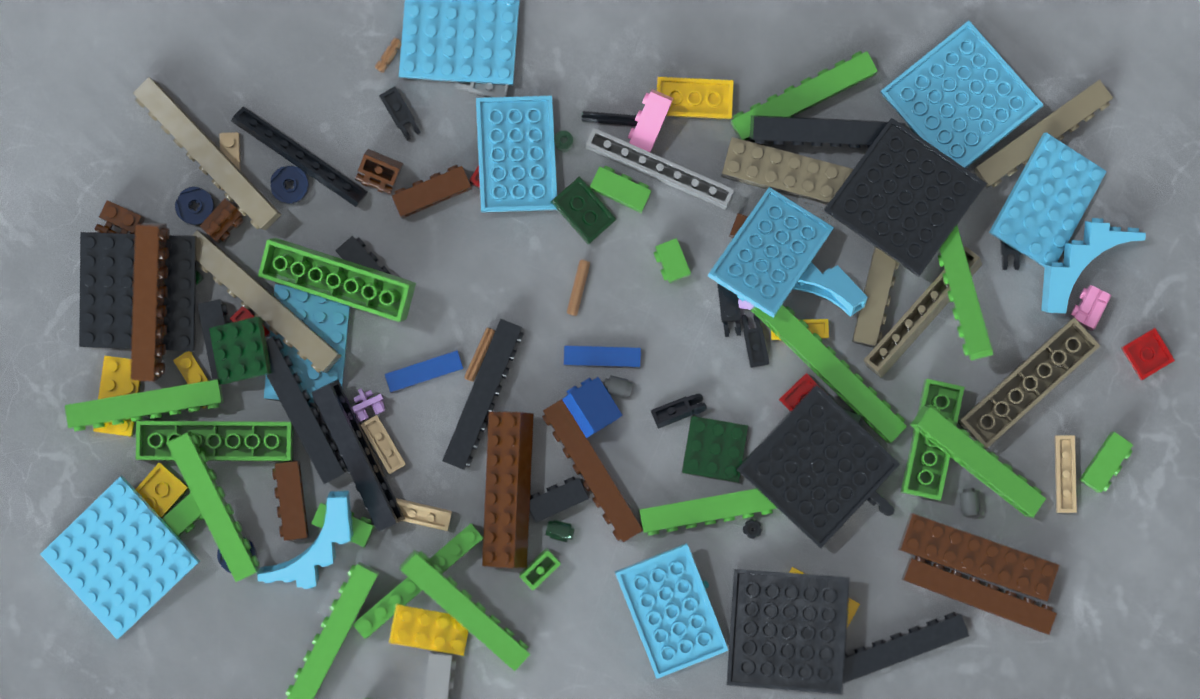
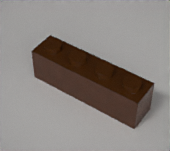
[392,165,472,219]
[272,461,309,541]

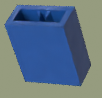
[562,377,623,438]

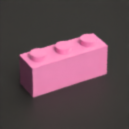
[628,89,674,152]

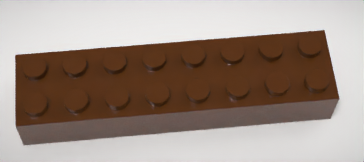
[131,222,170,382]
[482,412,534,568]
[898,513,1060,601]

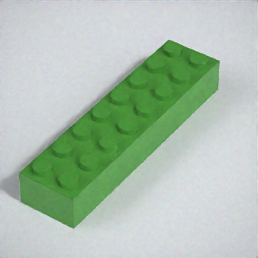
[258,238,416,322]
[136,421,294,461]

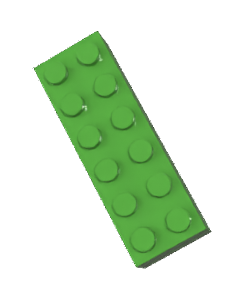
[901,379,965,501]

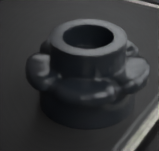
[743,520,762,539]

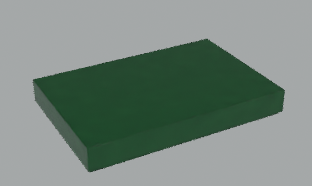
[550,176,617,245]

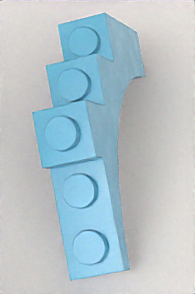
[1041,218,1146,313]
[737,262,868,317]
[257,491,353,589]

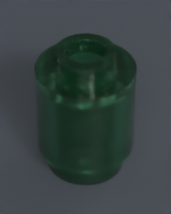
[554,130,573,152]
[545,520,575,543]

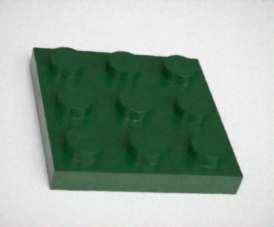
[209,316,272,385]
[682,416,748,482]

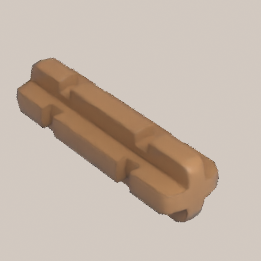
[375,38,402,73]

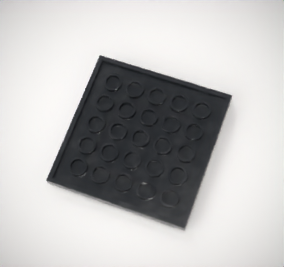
[824,118,987,277]
[79,232,197,351]
[736,384,900,549]
[727,569,850,695]

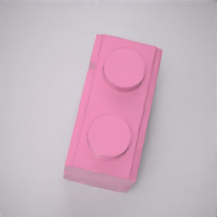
[1071,285,1111,331]

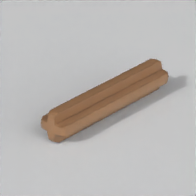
[566,260,590,316]
[464,328,495,382]

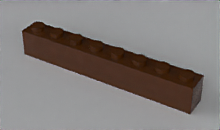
[542,399,643,542]
[902,556,1057,635]

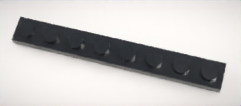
[231,106,368,207]

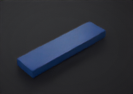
[564,346,641,367]
[385,350,464,392]

